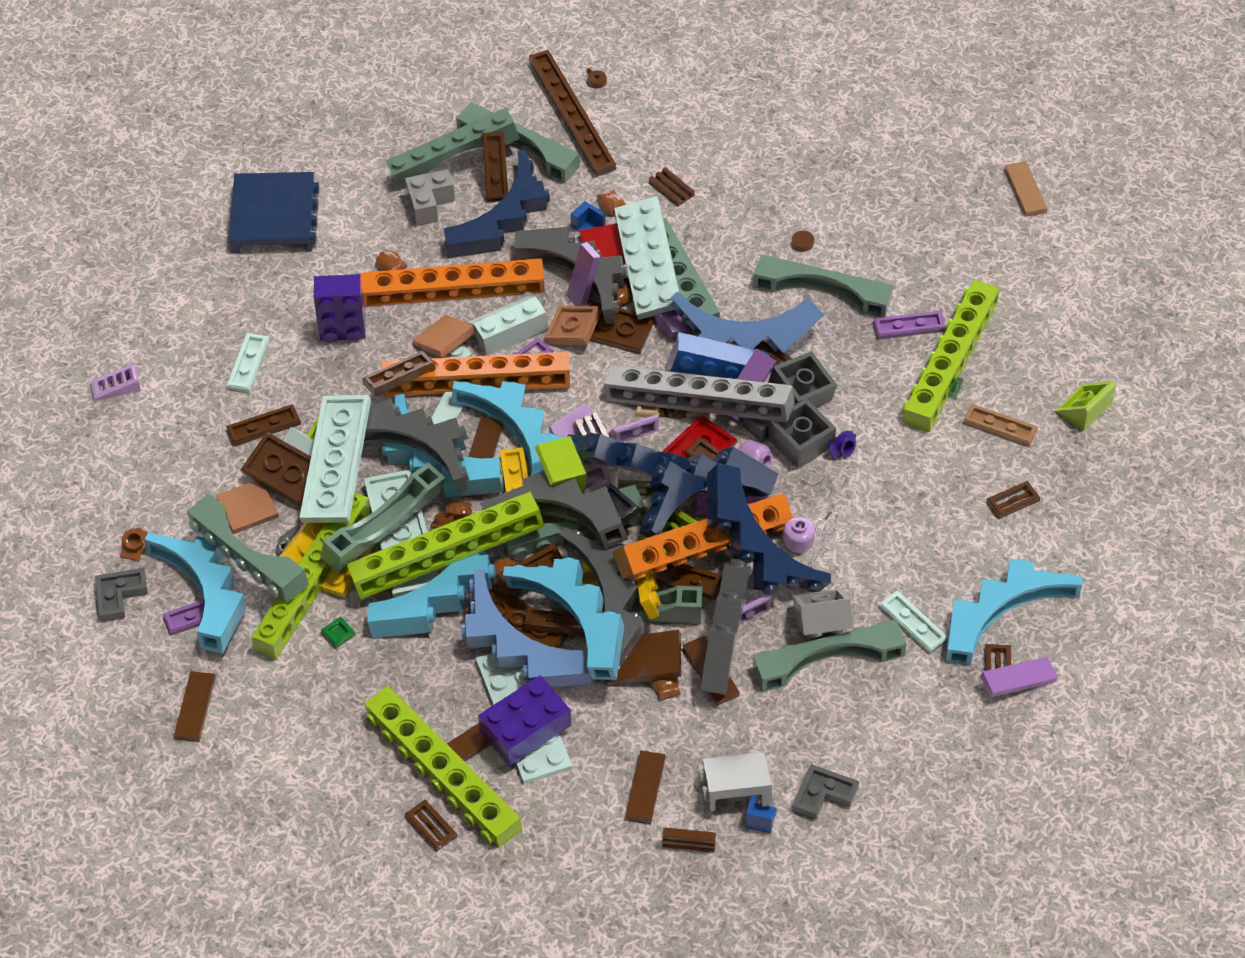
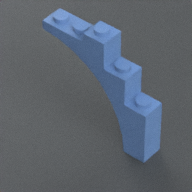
[670,291,824,353]
[461,569,591,687]

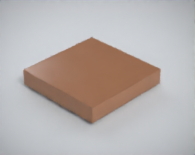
[544,306,602,346]
[412,315,476,358]
[216,481,279,534]

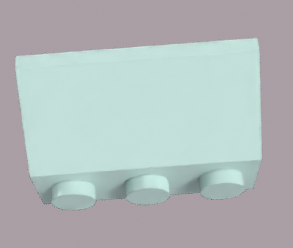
[467,296,548,355]

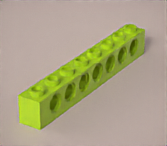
[901,280,1000,432]
[347,492,545,599]
[251,493,371,660]
[364,685,523,847]

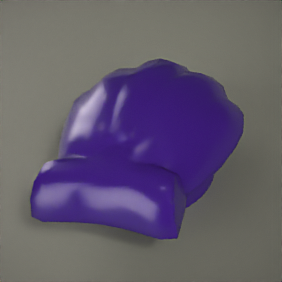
[828,430,856,461]

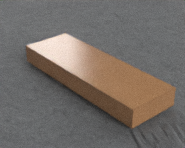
[1005,161,1048,217]
[963,404,1038,447]

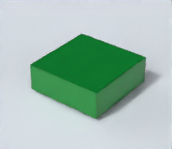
[321,616,356,649]

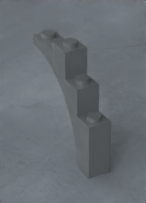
[514,227,628,324]
[363,398,470,493]
[480,471,628,549]
[559,527,645,670]
[700,559,753,695]

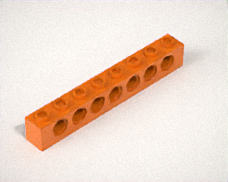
[360,259,545,307]
[382,352,570,397]
[612,493,793,581]

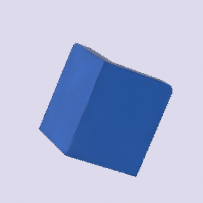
[570,201,606,232]
[746,795,777,833]

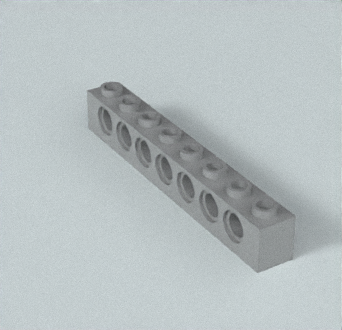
[604,365,795,422]

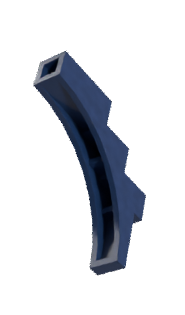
[444,150,550,258]
[567,433,707,493]
[640,446,778,538]
[707,463,831,594]

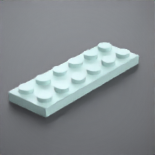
[614,196,680,319]
[300,395,371,523]
[364,470,439,598]
[476,653,572,784]

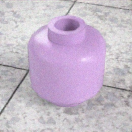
[738,440,772,468]
[783,517,815,553]

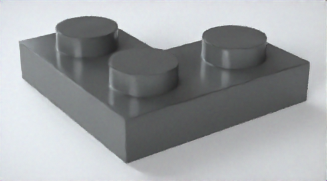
[95,568,148,621]
[792,764,860,819]

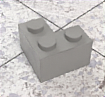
[405,169,455,226]

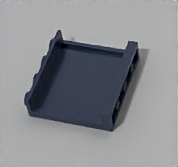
[229,172,320,253]

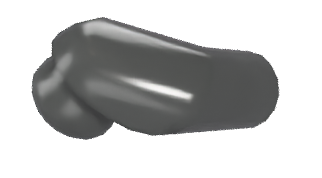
[277,525,300,555]

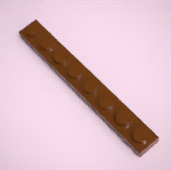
[529,49,616,176]

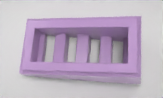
[91,364,141,401]

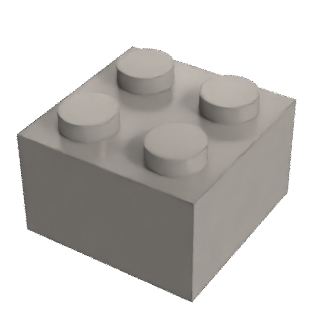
[792,588,853,638]

